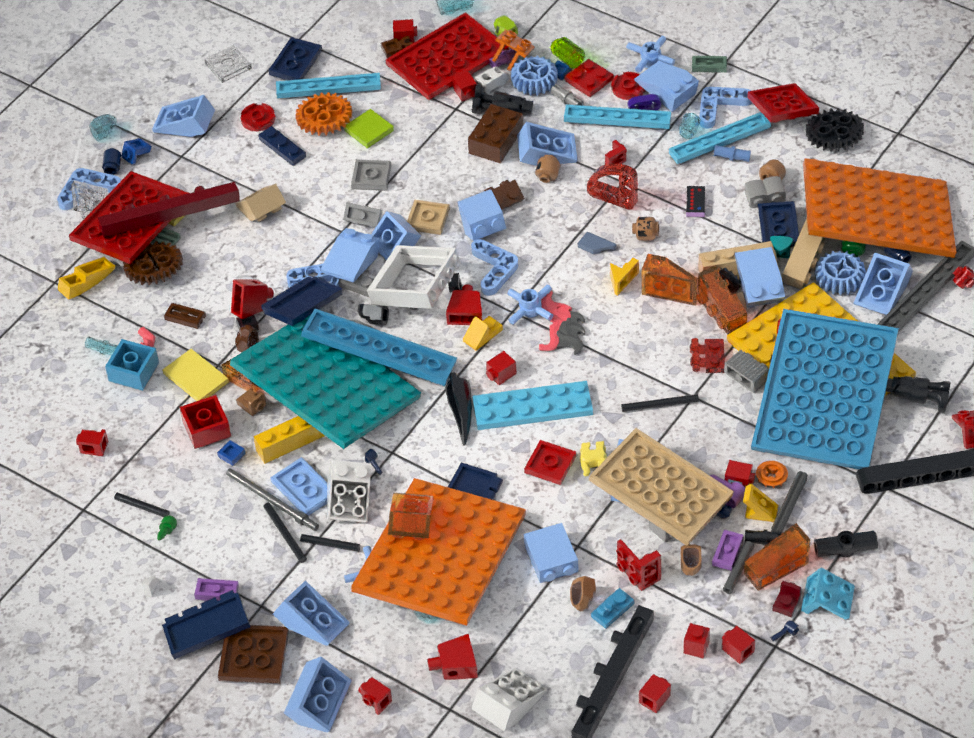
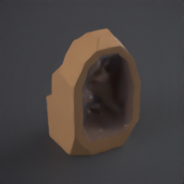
[681,544,701,576]
[570,576,596,612]

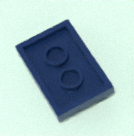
[268,37,322,80]
[758,201,799,247]

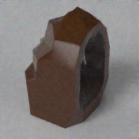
[235,325,259,352]

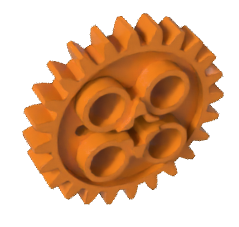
[295,92,353,136]

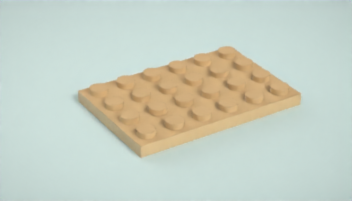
[589,428,734,546]

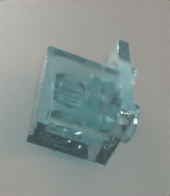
[436,0,474,15]

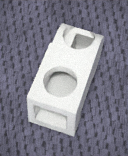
[475,66,508,95]

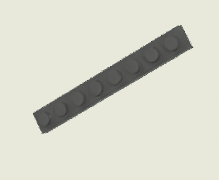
[877,240,974,332]

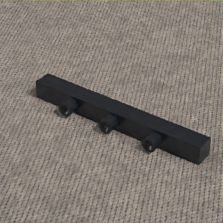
[571,605,654,738]

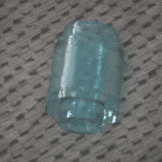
[679,113,701,139]

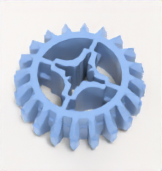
[511,55,558,96]
[815,250,866,296]

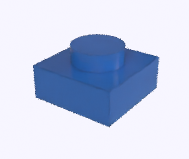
[217,440,246,466]

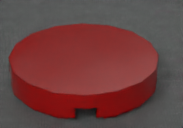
[611,71,646,100]
[240,103,275,132]

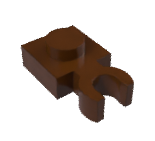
[381,36,412,58]

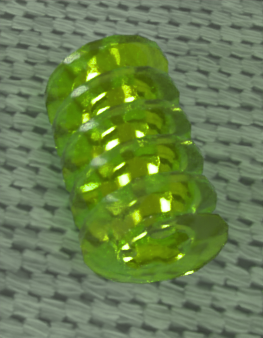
[550,37,585,69]

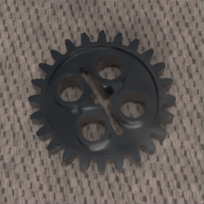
[806,108,864,152]

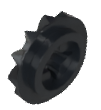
[713,267,741,293]

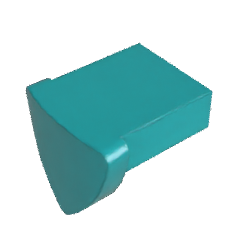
[770,236,793,259]

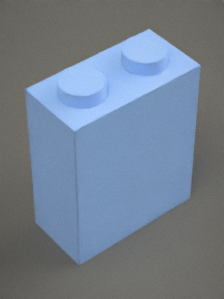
[524,523,579,583]

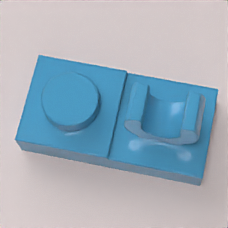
[591,588,634,629]

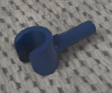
[365,449,383,475]
[770,620,799,642]

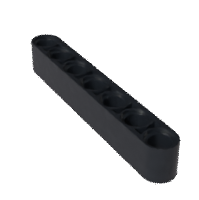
[855,449,974,494]

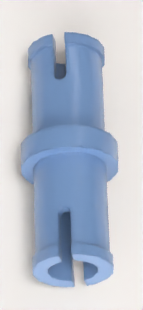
[714,145,751,162]

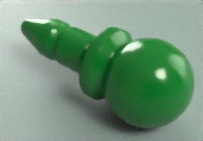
[157,515,177,541]

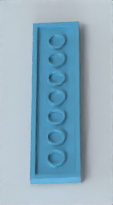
[301,309,457,386]

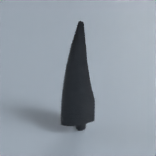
[445,372,472,446]

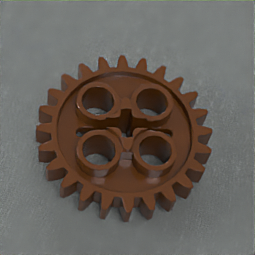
[123,241,183,285]

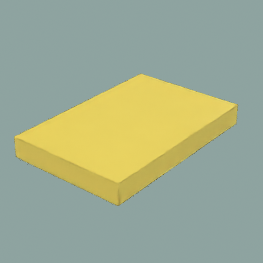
[162,349,229,401]

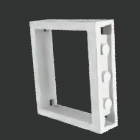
[367,245,460,309]

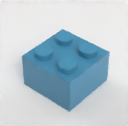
[105,339,159,391]

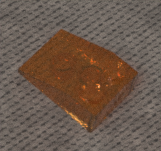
[642,254,698,306]
[388,493,434,540]

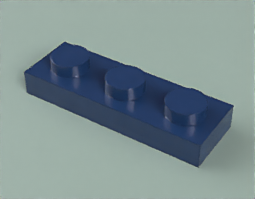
[258,126,306,166]

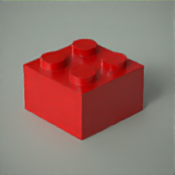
[179,395,231,449]

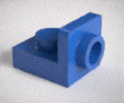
[121,138,152,164]

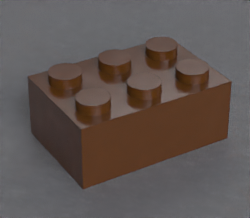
[468,104,523,164]

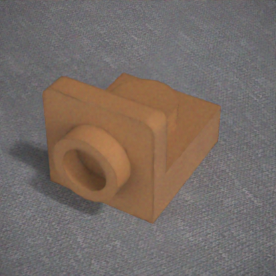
[236,389,266,416]

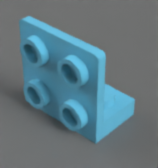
[801,567,855,620]

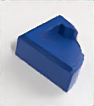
[555,60,572,81]

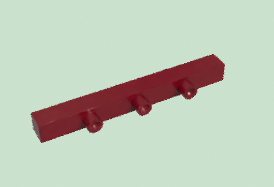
[98,181,240,237]

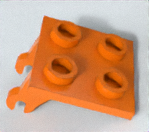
[492,30,535,71]

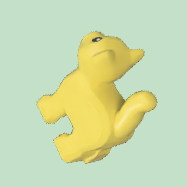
[580,441,607,477]

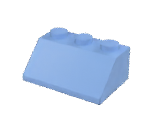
[284,657,352,732]

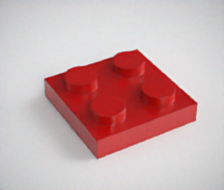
[565,58,614,97]
[524,440,576,485]

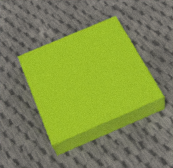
[344,109,394,149]

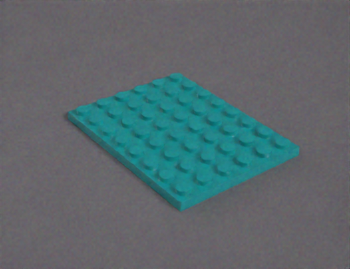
[230,315,421,449]

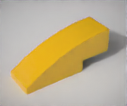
[58,257,115,300]

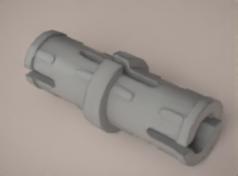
[551,84,584,106]

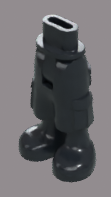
[472,84,533,114]
[886,376,951,414]

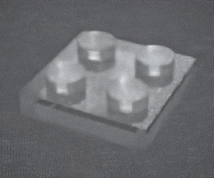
[204,45,252,83]

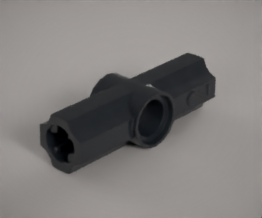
[814,530,878,557]

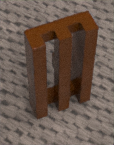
[164,303,206,329]

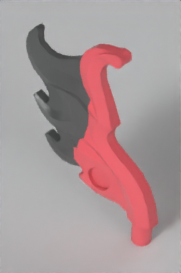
[539,291,585,355]

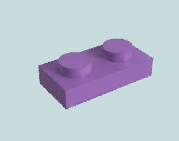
[712,530,744,571]
[194,578,239,601]

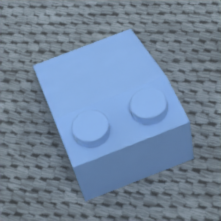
[634,61,699,112]
[152,95,215,137]
[517,122,578,166]
[320,228,379,283]
[735,247,785,308]
[853,253,913,315]
[273,580,350,646]

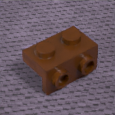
[483,180,525,210]

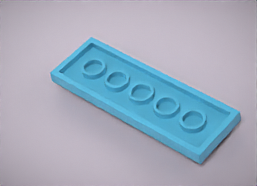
[472,381,593,430]

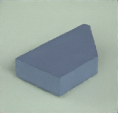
[578,232,616,254]

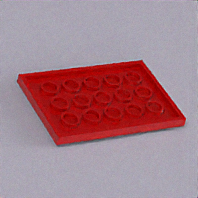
[385,12,509,100]
[69,171,188,264]

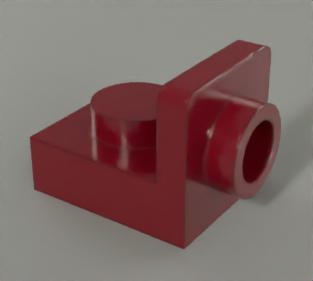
[772,581,801,618]

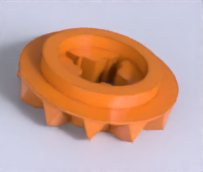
[756,461,788,489]

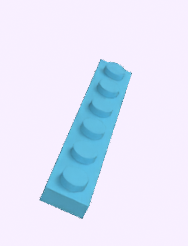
[276,73,381,99]
[564,105,671,129]
[669,112,771,164]

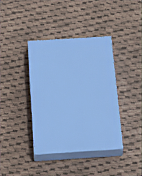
[270,457,327,516]

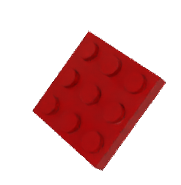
[747,83,820,123]

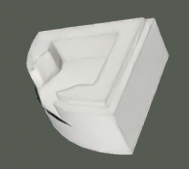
[142,576,159,597]

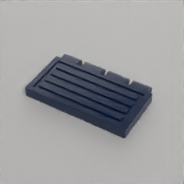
[261,277,343,326]
[448,462,503,500]
[162,590,251,660]

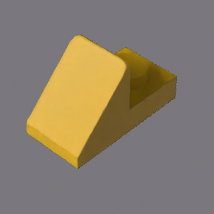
[610,258,639,296]
[463,316,503,351]
[743,484,778,522]

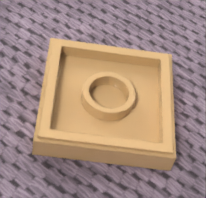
[407,200,450,235]

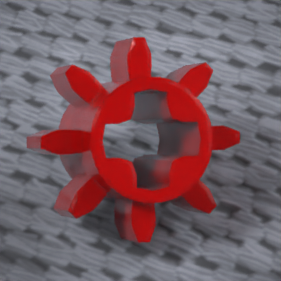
[953,266,974,289]

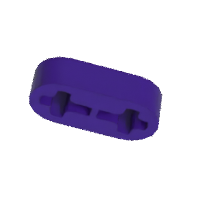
[627,94,662,111]

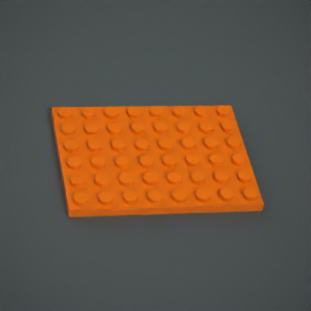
[803,158,956,258]
[351,478,526,626]

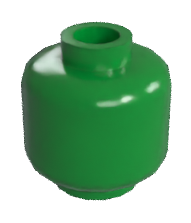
[841,240,866,258]

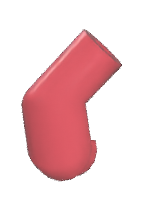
[138,327,155,347]

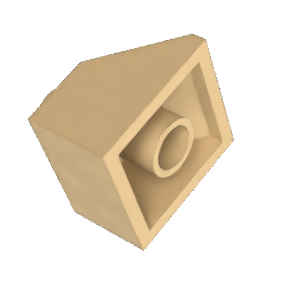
[235,184,286,222]

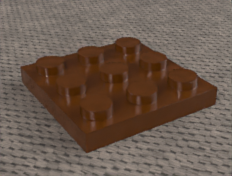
[218,625,289,684]

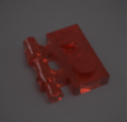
[689,338,725,373]

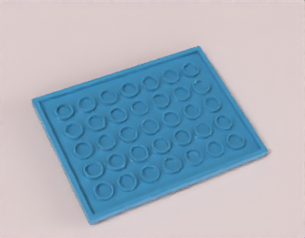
[751,309,899,469]

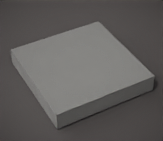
[351,159,391,191]

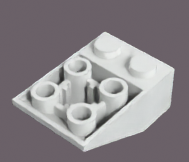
[327,460,371,523]
[472,668,548,731]

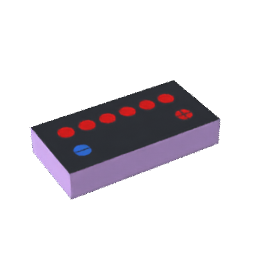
[686,186,705,217]

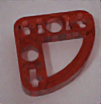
[587,163,638,210]

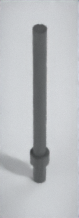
[226,468,319,531]

